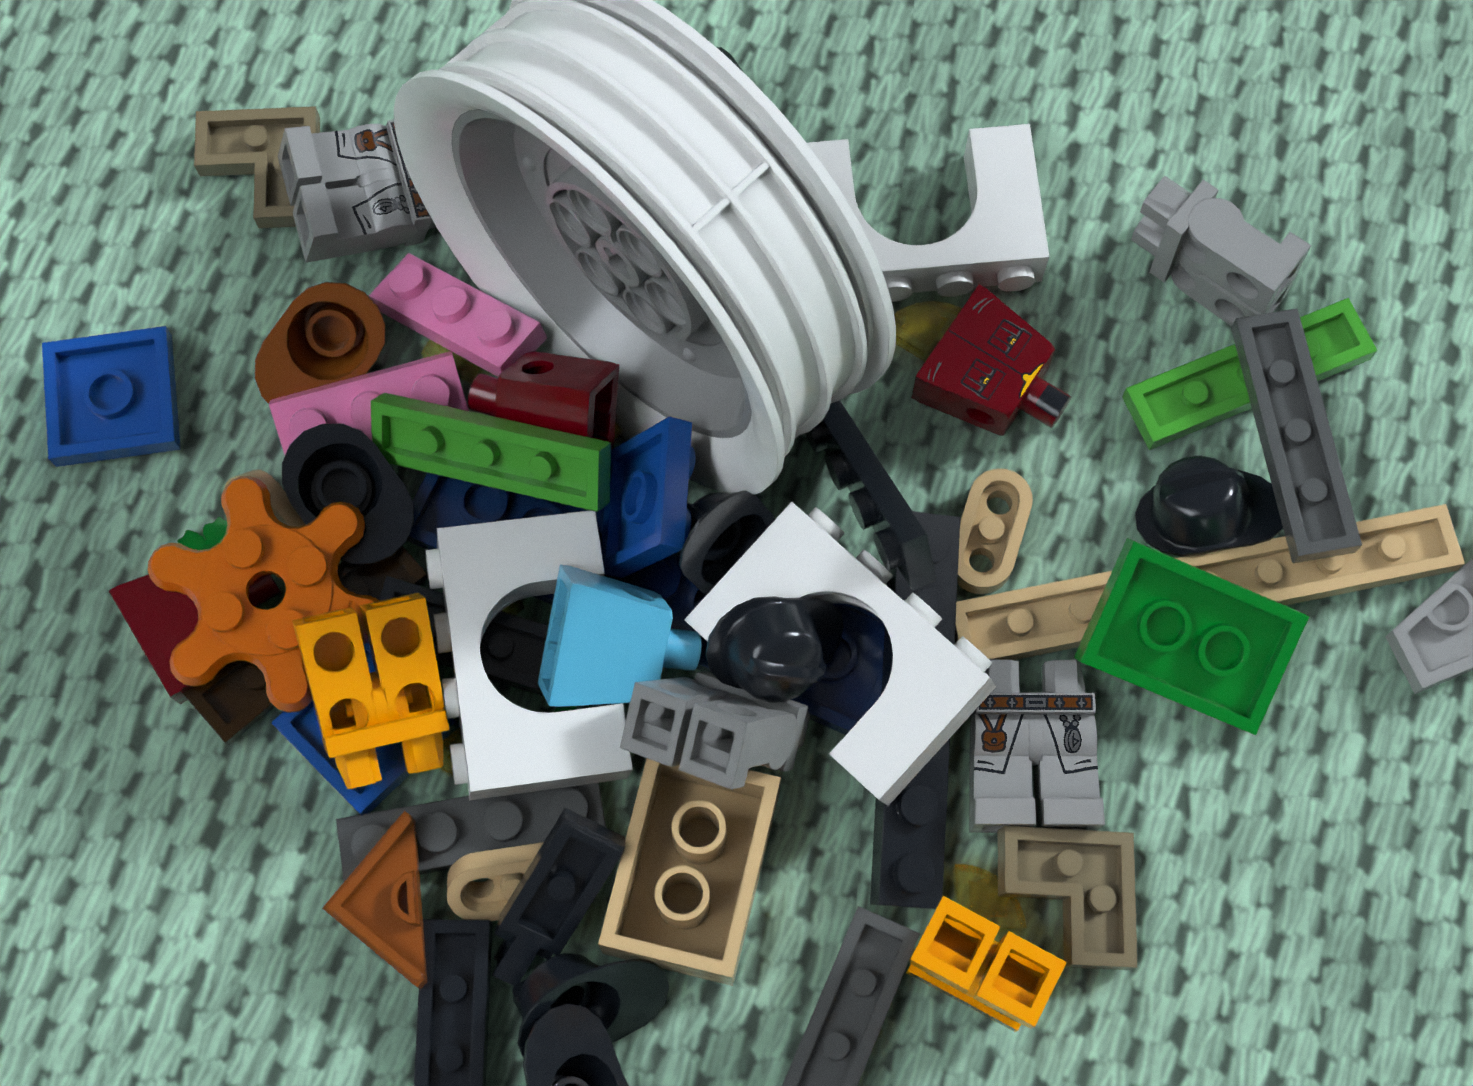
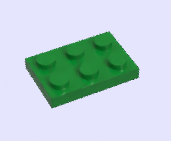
[1074,538,1310,735]

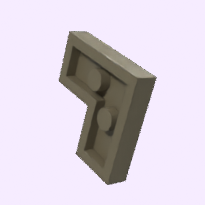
[194,106,320,228]
[997,826,1137,970]

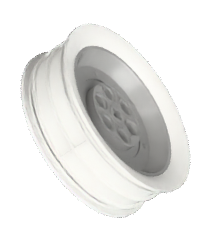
[394,0,896,495]

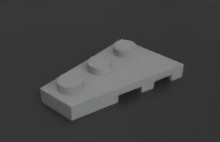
[1385,558,1473,694]

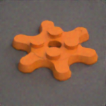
[148,476,380,713]

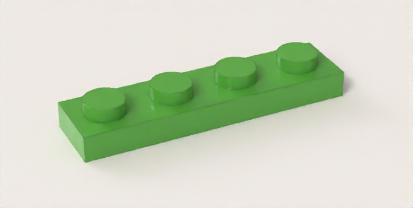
[1122,298,1377,450]
[371,393,611,512]

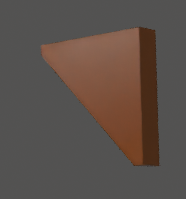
[322,810,427,990]

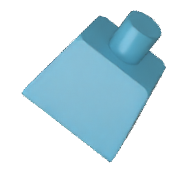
[538,564,701,707]

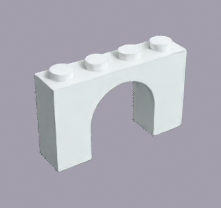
[807,124,1049,302]
[684,502,996,806]
[425,510,633,800]

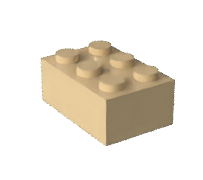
[598,758,781,986]

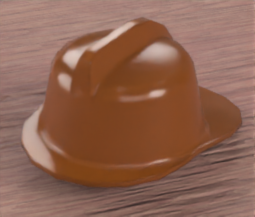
[255,282,385,404]

